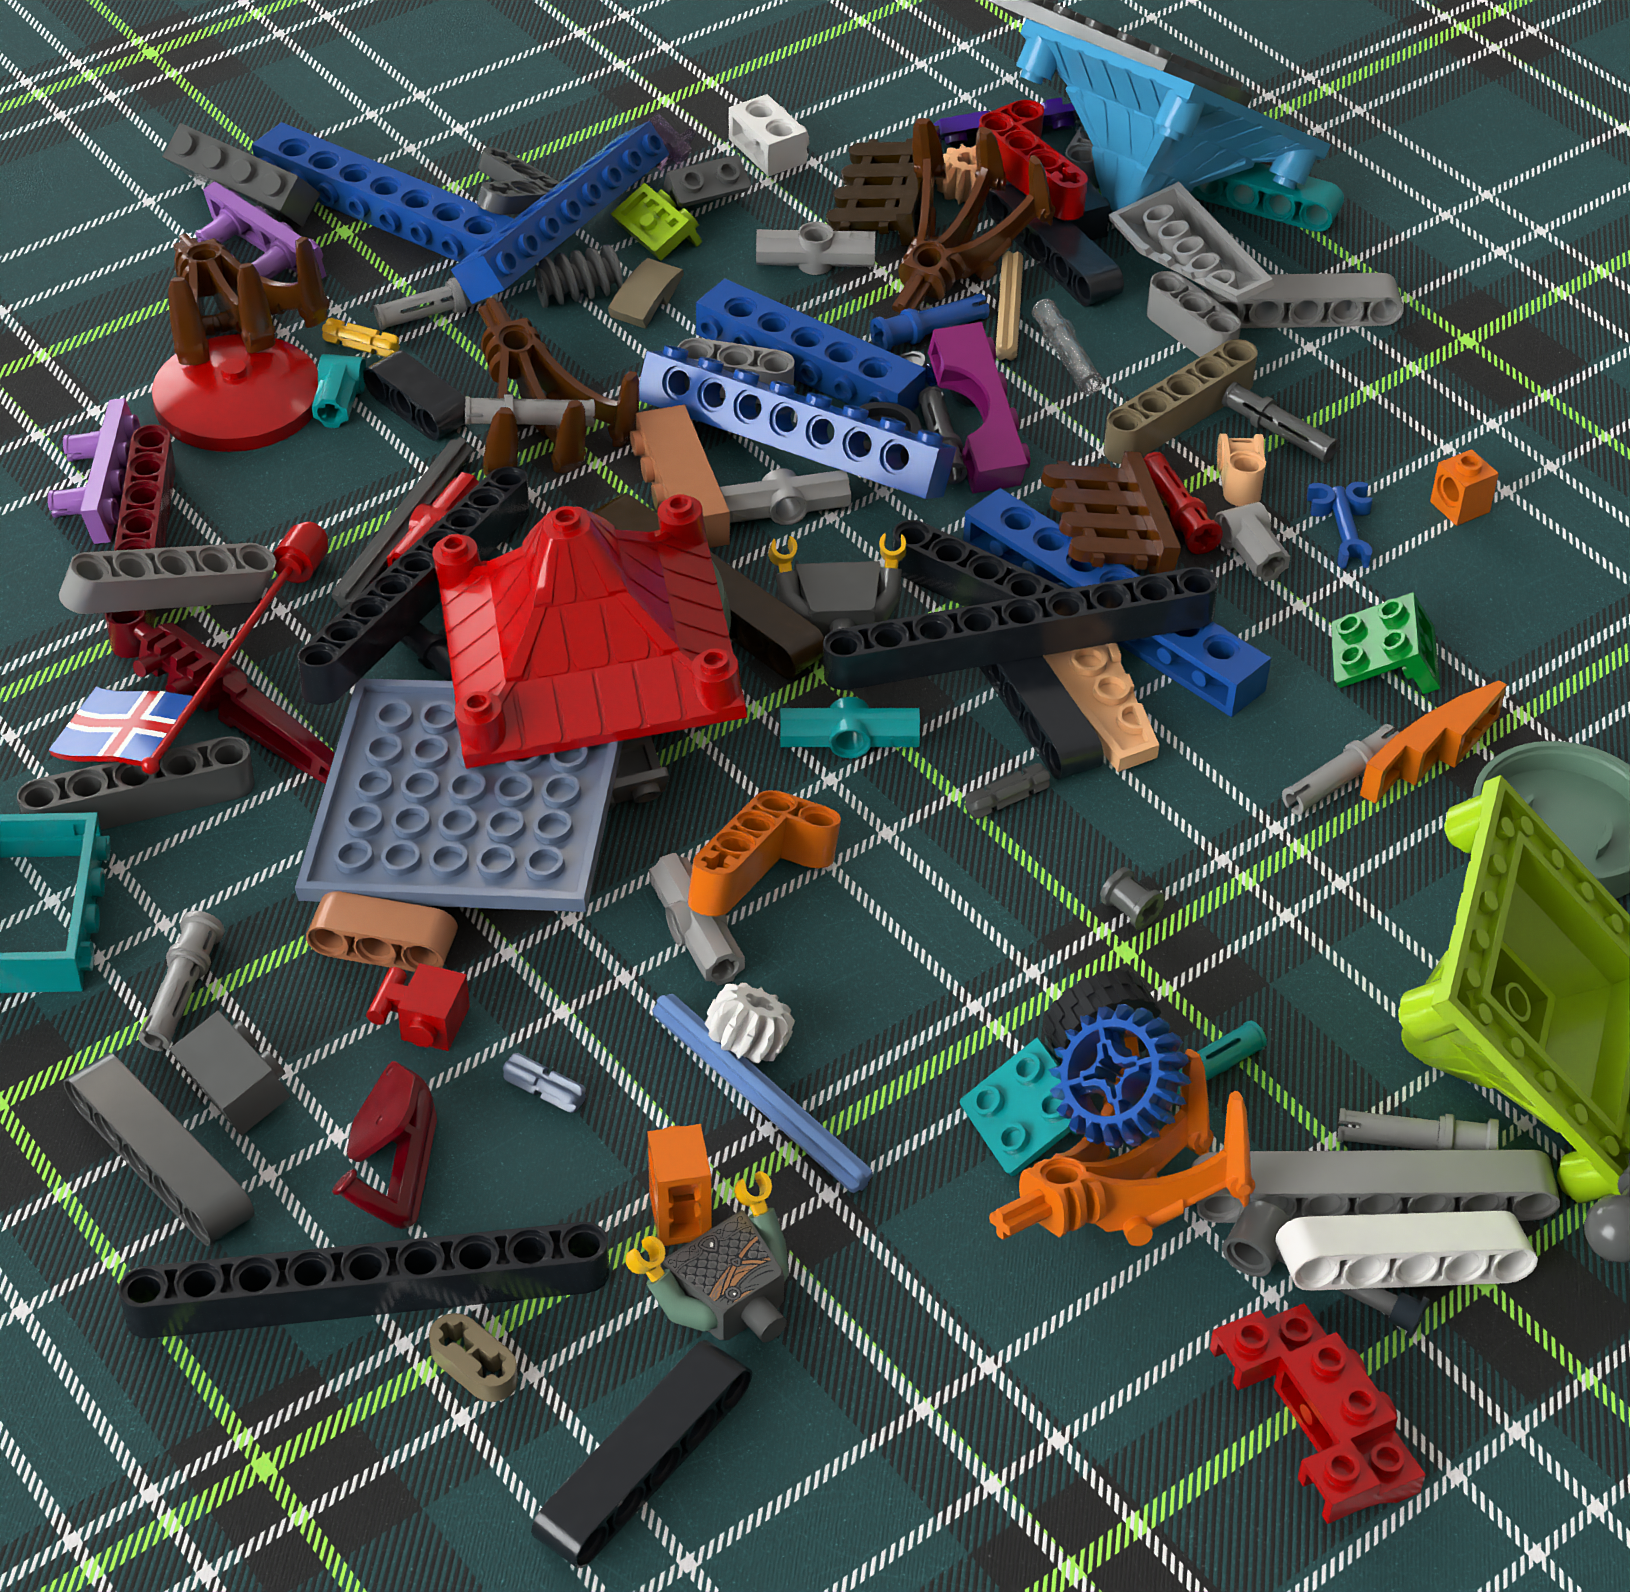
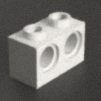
[729,94,809,177]

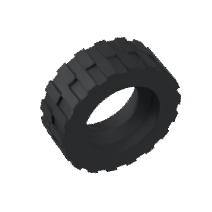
[1043,969,1162,1064]

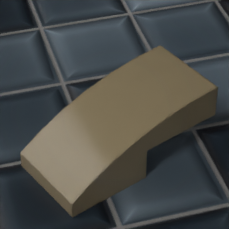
[608,258,684,329]

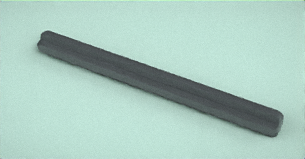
[332,437,472,609]

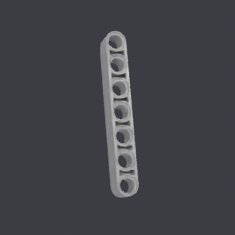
[1191,1150,1560,1223]

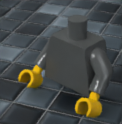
[768,533,906,638]

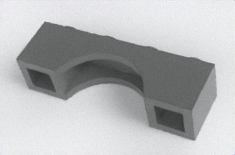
[162,123,320,227]

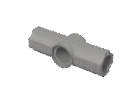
[756,222,875,275]
[720,468,851,525]
[649,853,745,986]

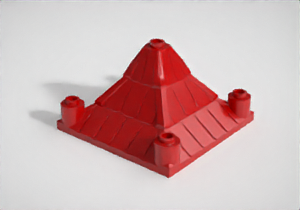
[432,494,747,769]

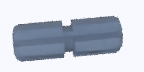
[503,1053,586,1113]

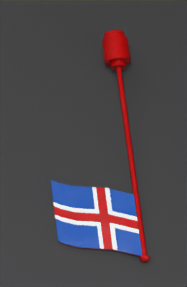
[49,522,328,774]

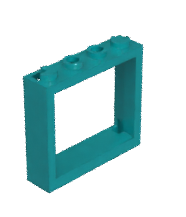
[0,812,111,993]

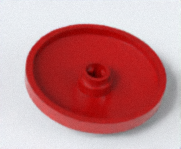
[152,334,318,452]

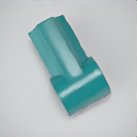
[312,354,366,428]

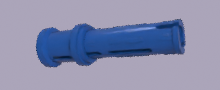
[870,293,990,351]

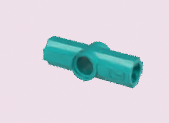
[780,697,920,759]

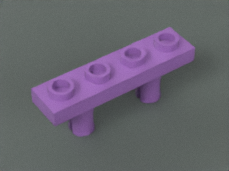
[195,181,327,280]
[48,398,141,544]

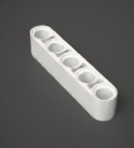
[1276,1211,1538,1291]

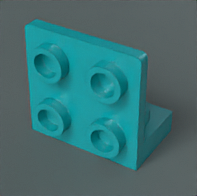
[960,1037,1100,1176]

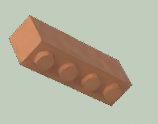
[630,404,730,548]

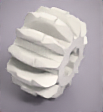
[705,983,795,1063]

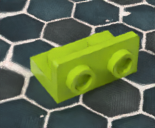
[610,182,703,261]

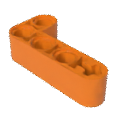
[687,790,841,916]

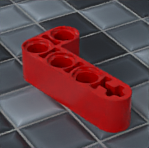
[979,100,1088,220]

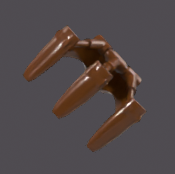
[892,118,1056,314]
[168,233,330,365]
[478,298,640,476]

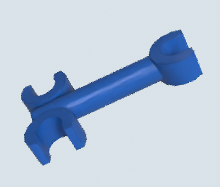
[1306,482,1372,569]

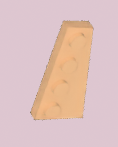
[1043,643,1159,772]

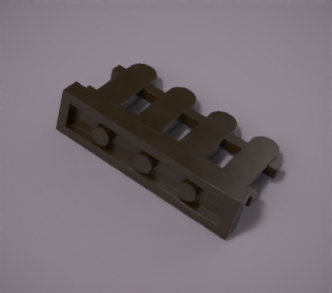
[826,126,943,246]

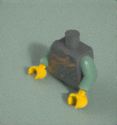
[626,1171,790,1342]

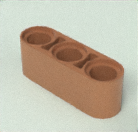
[306,891,458,972]

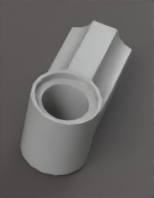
[1214,502,1291,582]

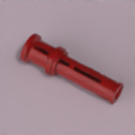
[1143,452,1223,554]

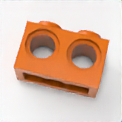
[647,1124,712,1246]

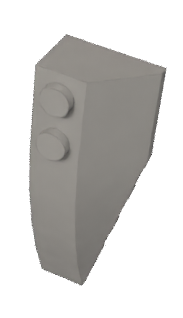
[1108,182,1275,303]

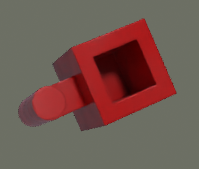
[366,963,470,1051]

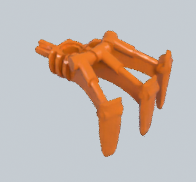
[989,1037,1255,1246]

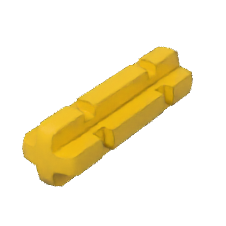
[322,318,400,357]

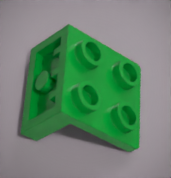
[1331,592,1440,694]

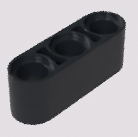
[363,350,466,441]

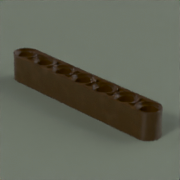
[592,493,824,679]

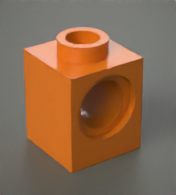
[1430,449,1499,526]

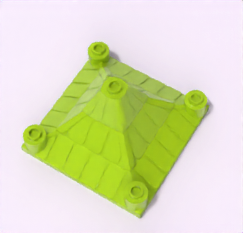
[1398,775,1630,1204]

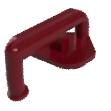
[332,1061,437,1229]

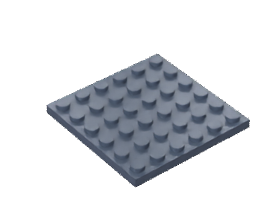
[295,678,624,912]

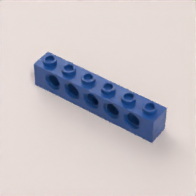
[696,278,926,411]

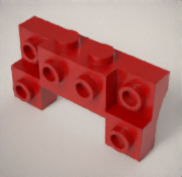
[1209,1303,1426,1524]

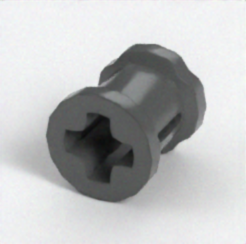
[1100,867,1165,930]

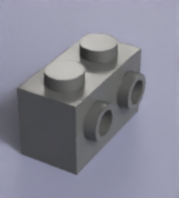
[169,1010,290,1136]

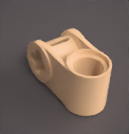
[1217,433,1266,506]

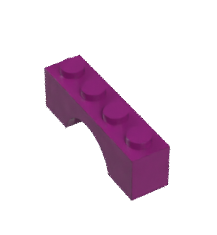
[928,322,1031,494]

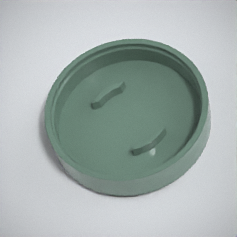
[1472,741,1630,899]

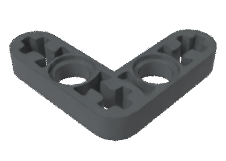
[477,147,560,215]

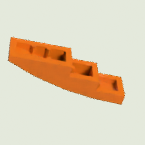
[1360,680,1507,804]

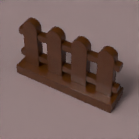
[1041,451,1181,575]

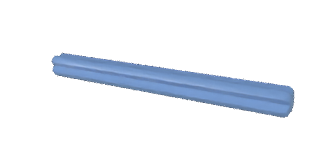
[652,994,873,1193]

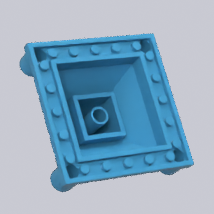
[1016,18,1331,213]

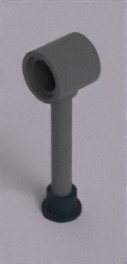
[1222,1200,1430,1339]

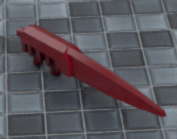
[133,621,335,784]

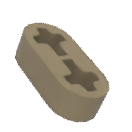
[429,1313,518,1402]

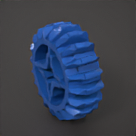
[1048,1004,1192,1149]

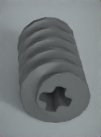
[535,244,623,308]

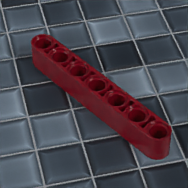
[105,424,176,658]

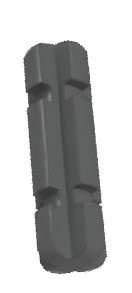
[964,763,1051,819]

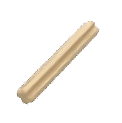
[996,251,1023,361]

